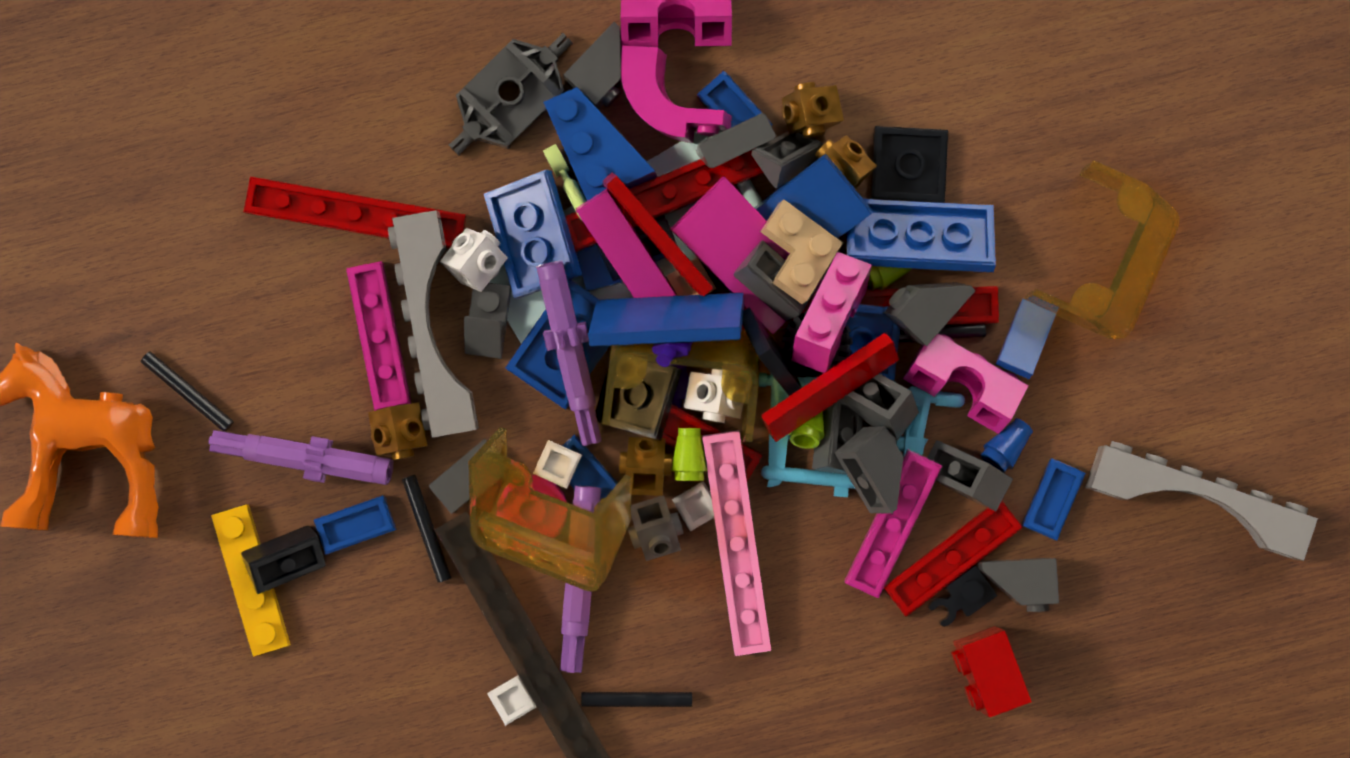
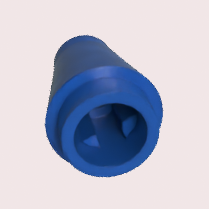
[981,418,1033,473]

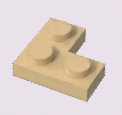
[760,199,843,304]

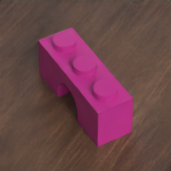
[621,0,732,47]
[791,252,872,373]
[903,333,1029,434]

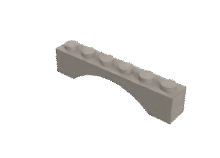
[388,210,479,438]
[1085,441,1318,561]

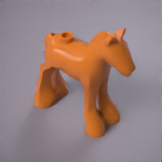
[0,342,159,538]

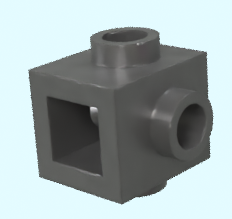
[628,495,684,561]

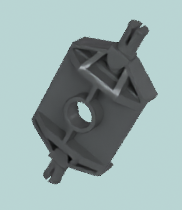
[448,33,573,156]

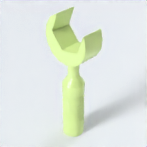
[543,144,586,220]

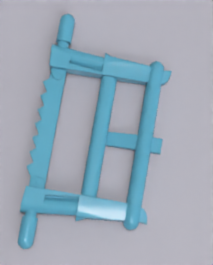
[737,371,965,498]

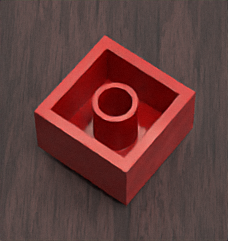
[951,626,1032,718]

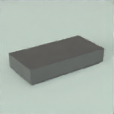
[428,439,509,514]

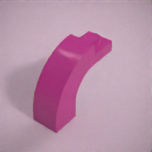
[621,45,732,143]

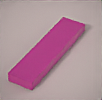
[576,189,678,298]
[346,261,412,411]
[844,449,942,598]

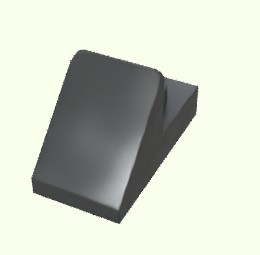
[464,283,512,359]

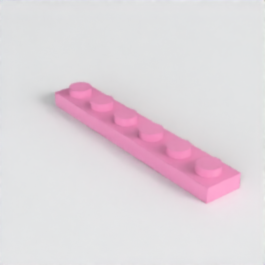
[702,430,771,656]

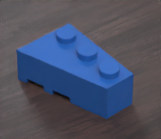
[544,87,658,201]

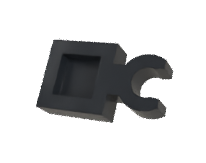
[928,565,998,627]

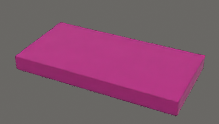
[670,177,823,334]

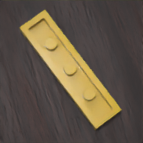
[211,504,291,657]

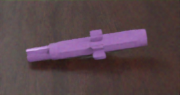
[536,261,601,446]
[209,430,393,485]
[558,486,604,673]

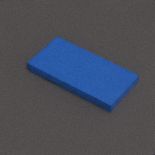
[846,199,996,273]
[588,293,744,346]

